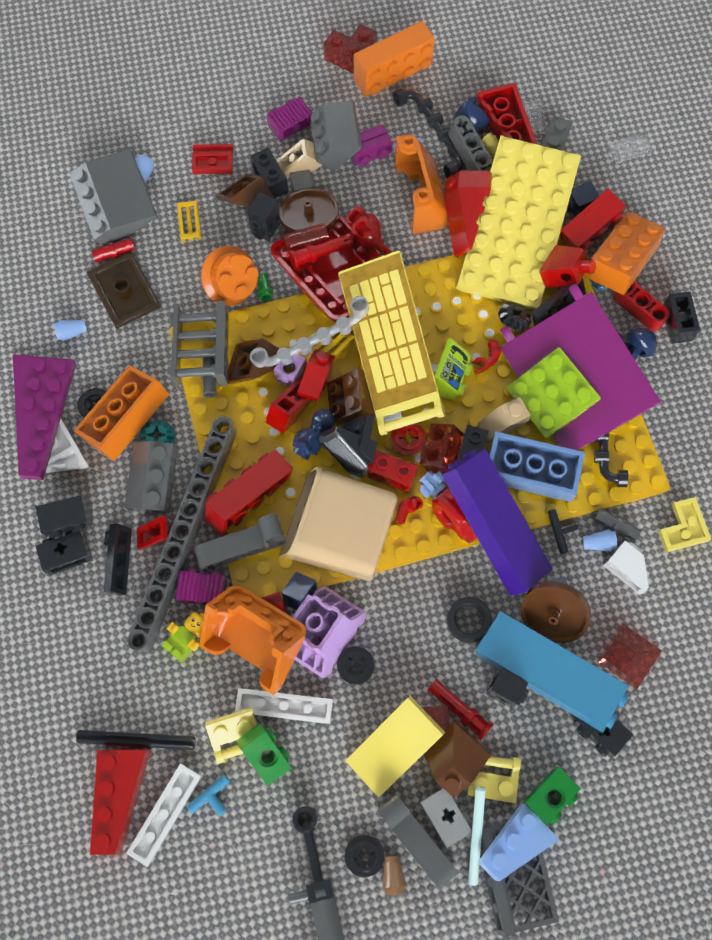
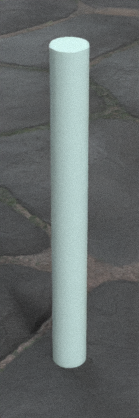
[468,787,486,885]

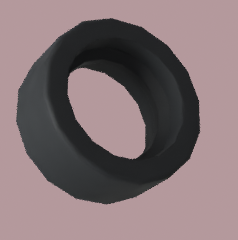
[447,596,492,643]

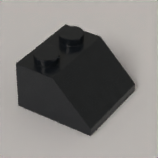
[35,495,93,538]

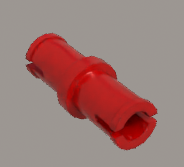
[91,237,136,263]

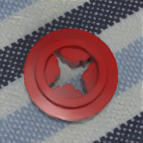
[391,423,426,456]

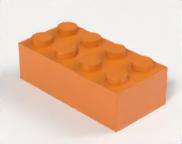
[354,21,435,97]
[586,211,666,295]

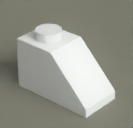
[603,541,649,595]

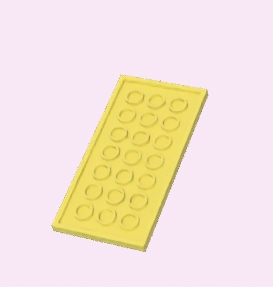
[456,136,581,310]

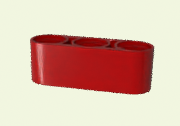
[612,281,669,331]

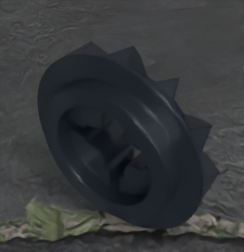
[498,303,532,330]
[77,388,107,418]
[337,646,375,685]
[345,835,384,877]

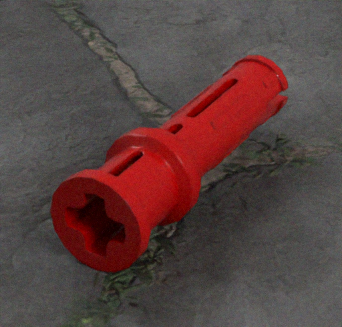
[289,233,353,269]
[427,679,494,741]

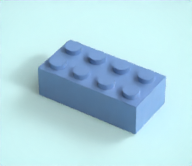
[489,431,585,502]

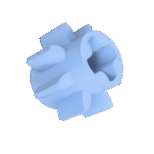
[419,471,447,498]

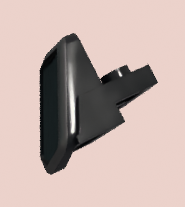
[319,414,377,478]

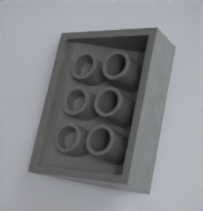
[69,149,158,246]

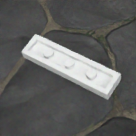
[235,688,333,724]
[126,764,202,867]

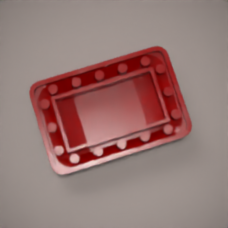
[271,214,382,322]

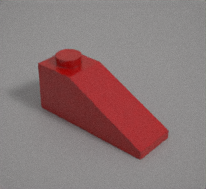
[265,374,312,434]

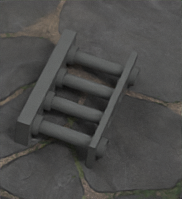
[168,301,229,389]

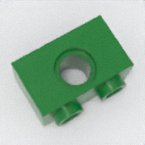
[236,723,291,786]
[522,767,581,825]

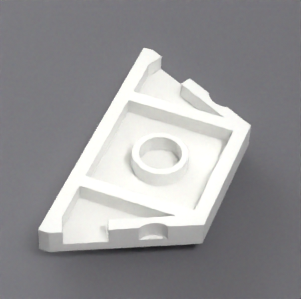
[46,418,89,473]

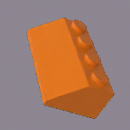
[73,365,170,461]

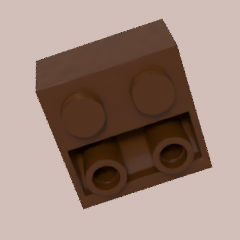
[327,368,376,424]

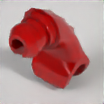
[472,340,502,374]

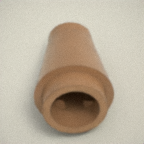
[382,856,407,896]

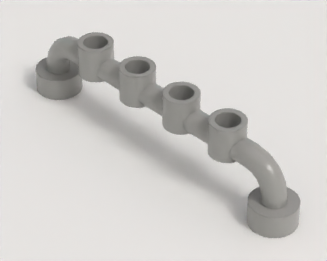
[250,296,370,368]

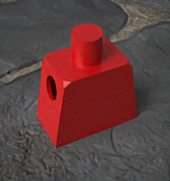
[539,245,596,288]

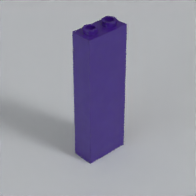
[442,449,553,596]

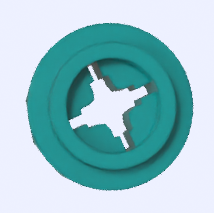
[139,419,175,444]

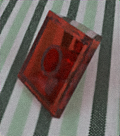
[597,623,662,689]

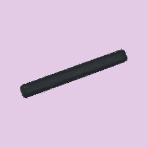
[76,730,196,750]

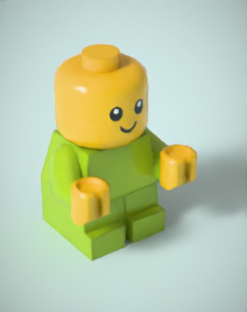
[161,612,204,663]

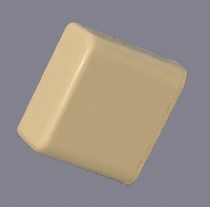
[279,467,398,581]

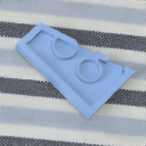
[478,804,560,881]

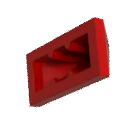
[136,516,172,550]

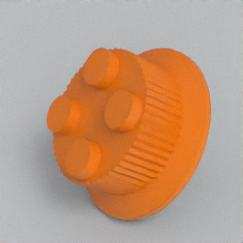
[201,246,258,306]

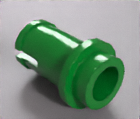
[257,273,273,301]

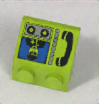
[434,338,473,402]

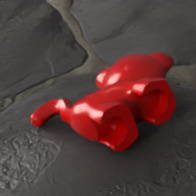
[346,206,392,256]

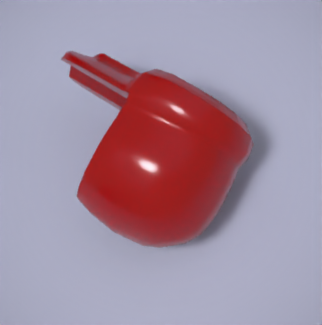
[432,487,477,543]

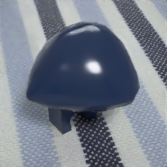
[454,97,490,132]
[623,328,657,360]

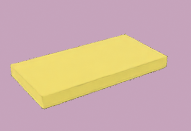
[346,695,445,798]

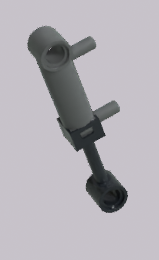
[288,806,344,940]

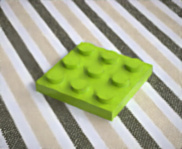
[506,347,601,440]

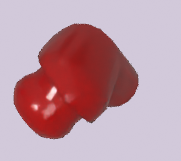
[394,496,423,525]

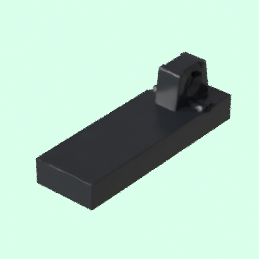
[531,278,586,326]
[103,523,132,596]

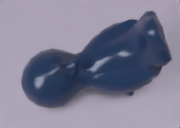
[292,409,335,460]

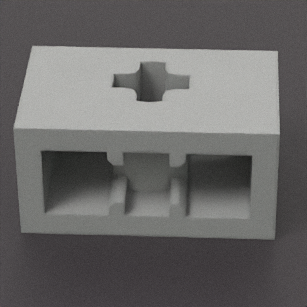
[419,787,473,848]

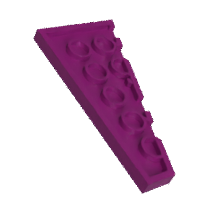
[12,354,76,480]

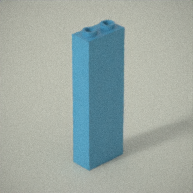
[476,611,630,733]

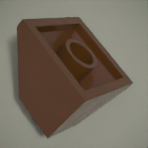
[216,174,274,208]
[228,338,279,384]
[423,720,491,798]

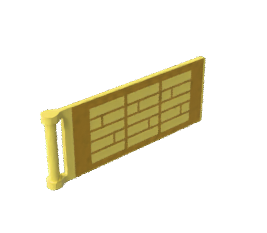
[339,251,445,436]

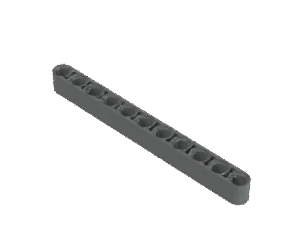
[127,416,237,653]

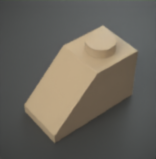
[277,138,322,177]
[478,397,531,442]

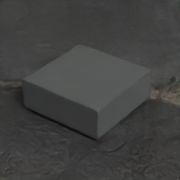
[290,170,314,192]

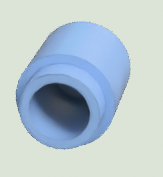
[135,155,154,184]

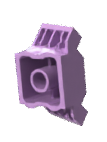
[293,585,366,679]

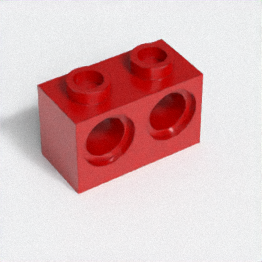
[367,450,418,494]

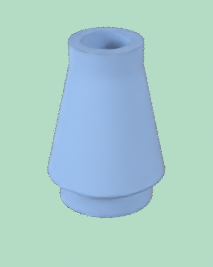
[53,320,87,341]
[583,529,617,552]

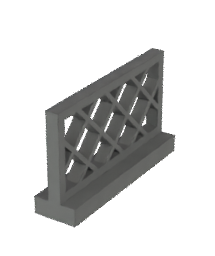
[480,823,559,937]

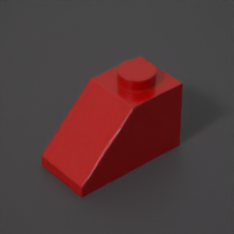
[297,349,335,402]

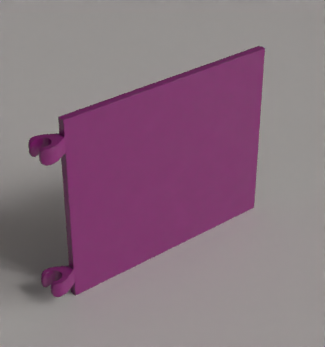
[500,284,661,450]

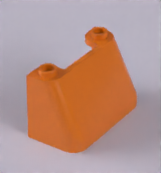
[394,134,449,234]
[199,586,306,695]

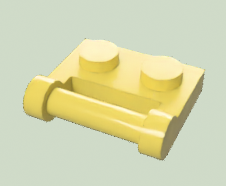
[206,707,258,764]
[467,756,521,803]

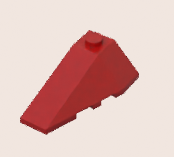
[444,171,492,258]

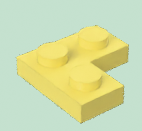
[658,497,711,553]

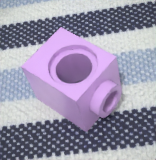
[274,354,307,386]

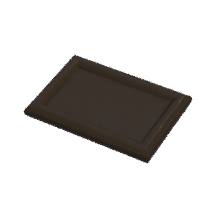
[86,251,162,329]

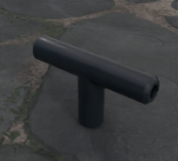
[547,509,578,554]

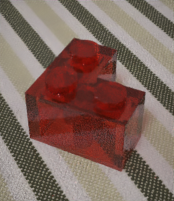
[324,24,377,74]

